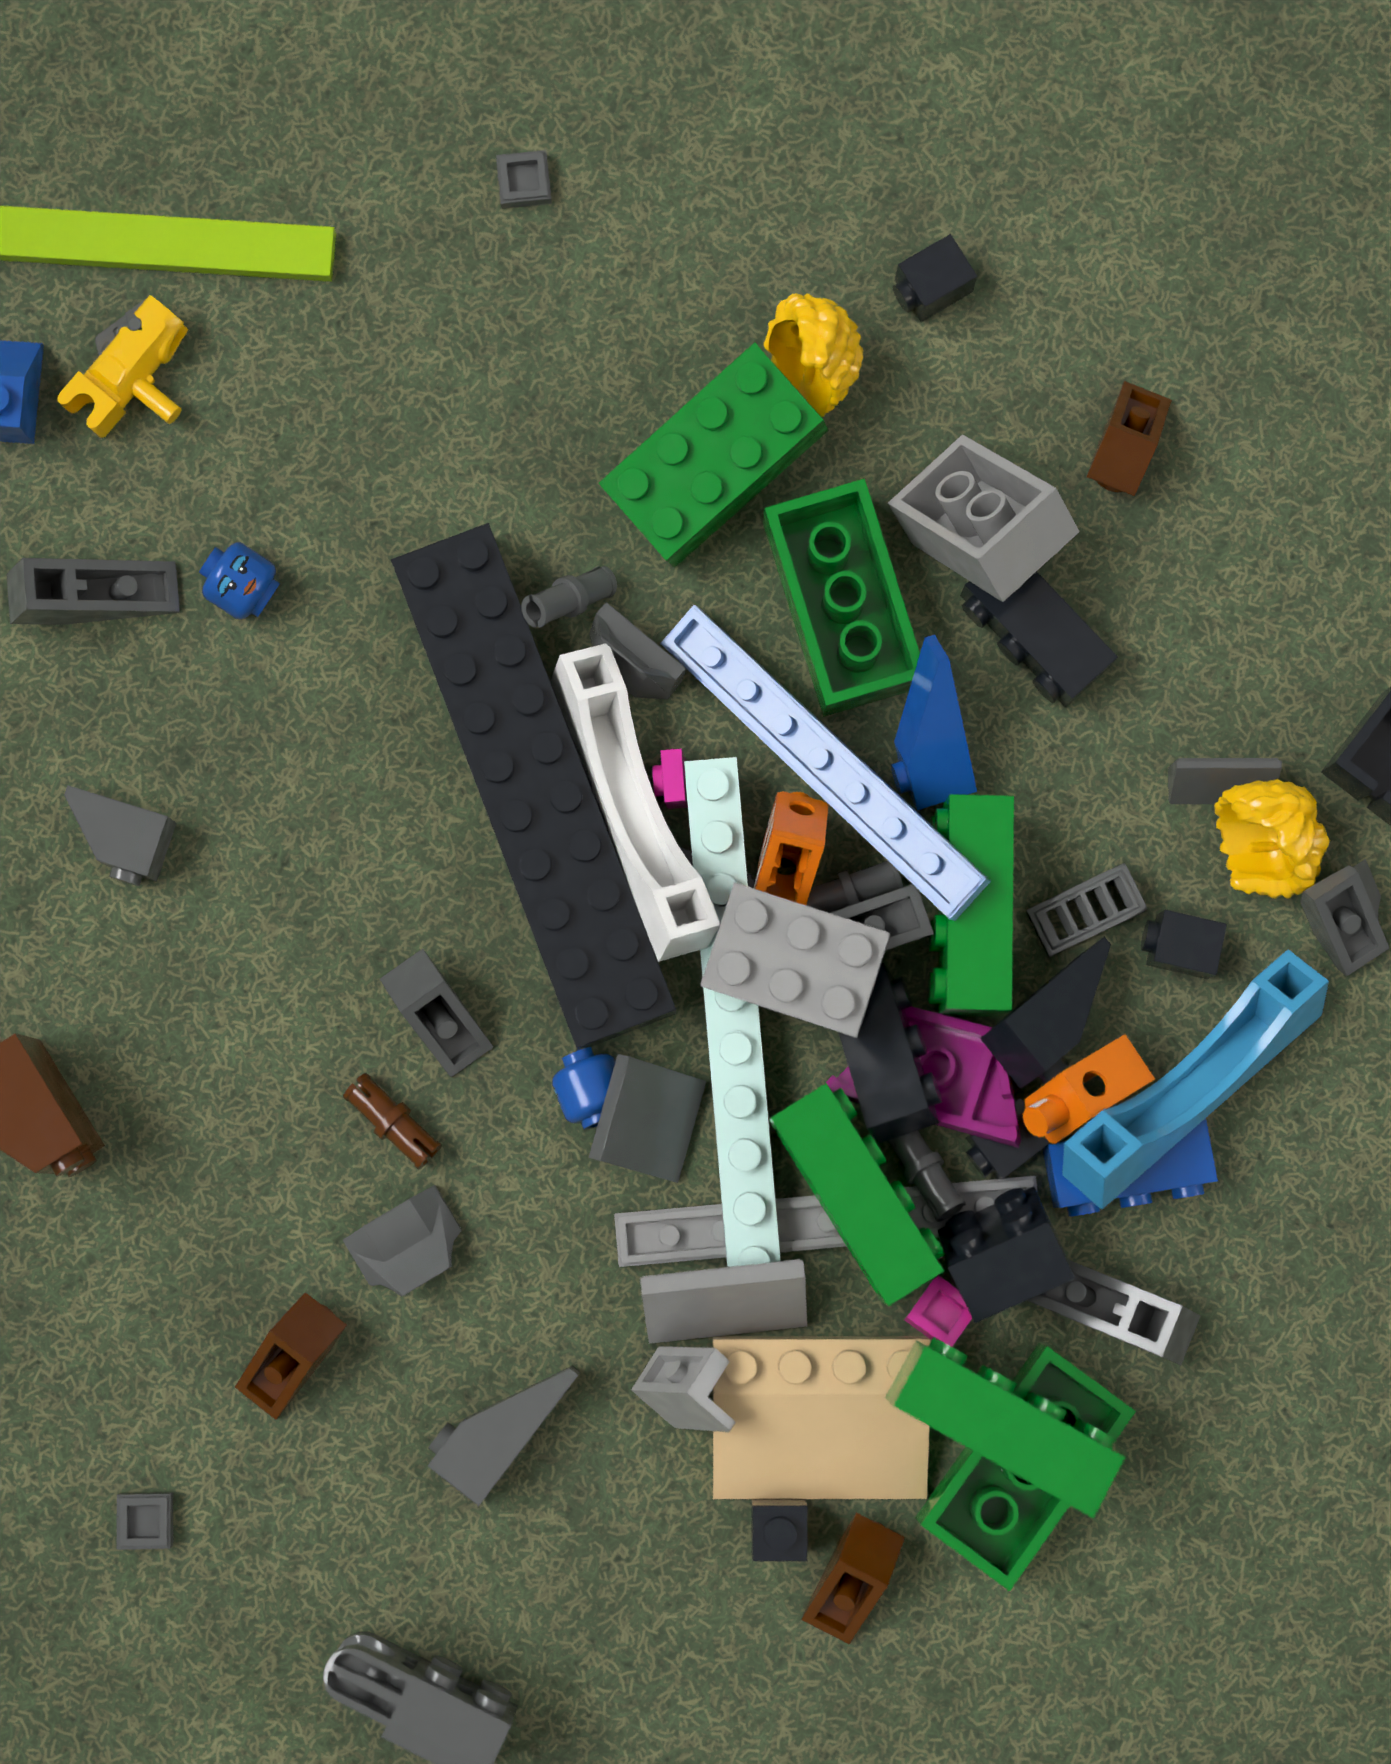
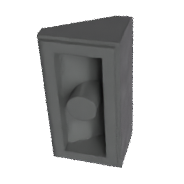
[1168,758,1282,804]

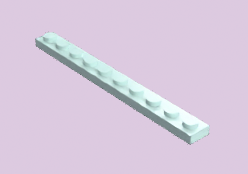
[684,757,781,1267]

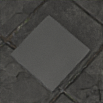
[589,1054,706,1183]

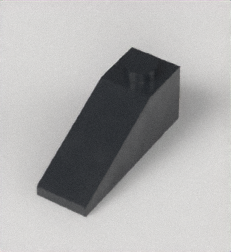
[980,936,1111,1089]

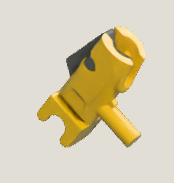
[57,295,189,438]

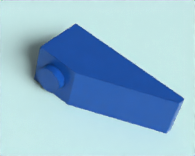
[891,635,977,810]

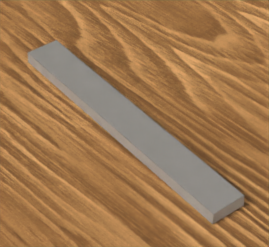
[614,1176,1037,1267]

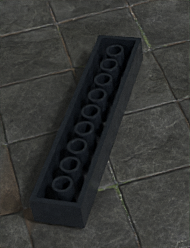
[391,523,677,1050]

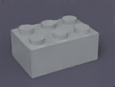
[888,434,1080,602]
[700,882,890,1038]

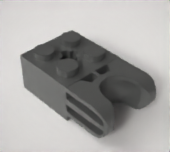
[323,1632,518,1764]

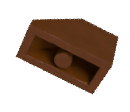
[1087,381,1171,496]
[235,1292,347,1420]
[801,1512,905,1644]

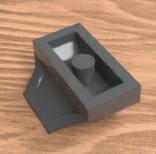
[589,602,686,699]
[1300,859,1389,977]
[343,1185,462,1297]

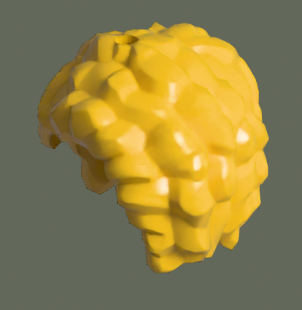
[764,293,863,417]
[1214,779,1330,899]

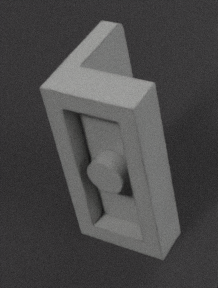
[631,1346,735,1432]

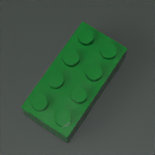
[599,342,829,567]
[763,478,920,717]
[928,794,1014,1018]
[769,1083,945,1306]
[885,1337,1125,1518]
[915,1343,1136,1591]

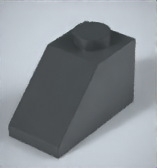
[64,785,177,886]
[380,949,493,1077]

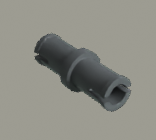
[521,566,617,628]
[806,861,904,913]
[888,1131,966,1222]

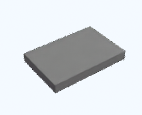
[640,1259,807,1344]

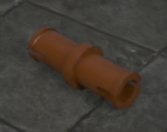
[343,1073,442,1170]

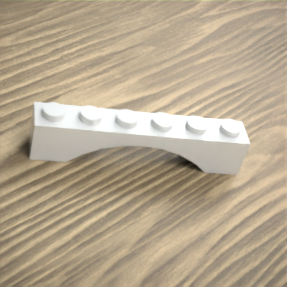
[550,643,720,962]

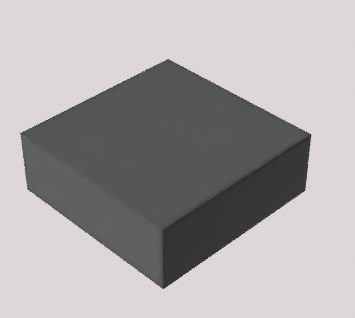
[496,150,552,209]
[117,1492,173,1550]

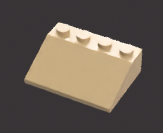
[713,1336,930,1499]

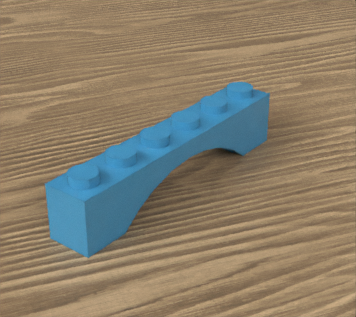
[1062,949,1329,1209]

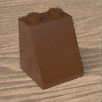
[0,1033,105,1177]

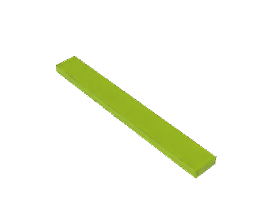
[0,206,336,282]

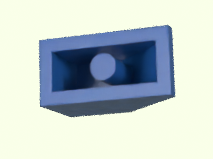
[0,340,44,444]

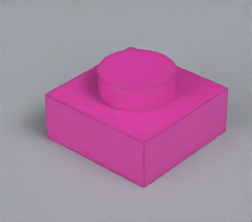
[652,749,688,809]
[904,1275,972,1347]

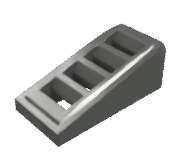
[1026,863,1147,958]

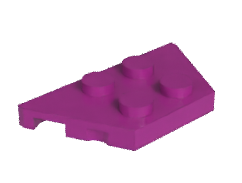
[826,1007,1021,1148]

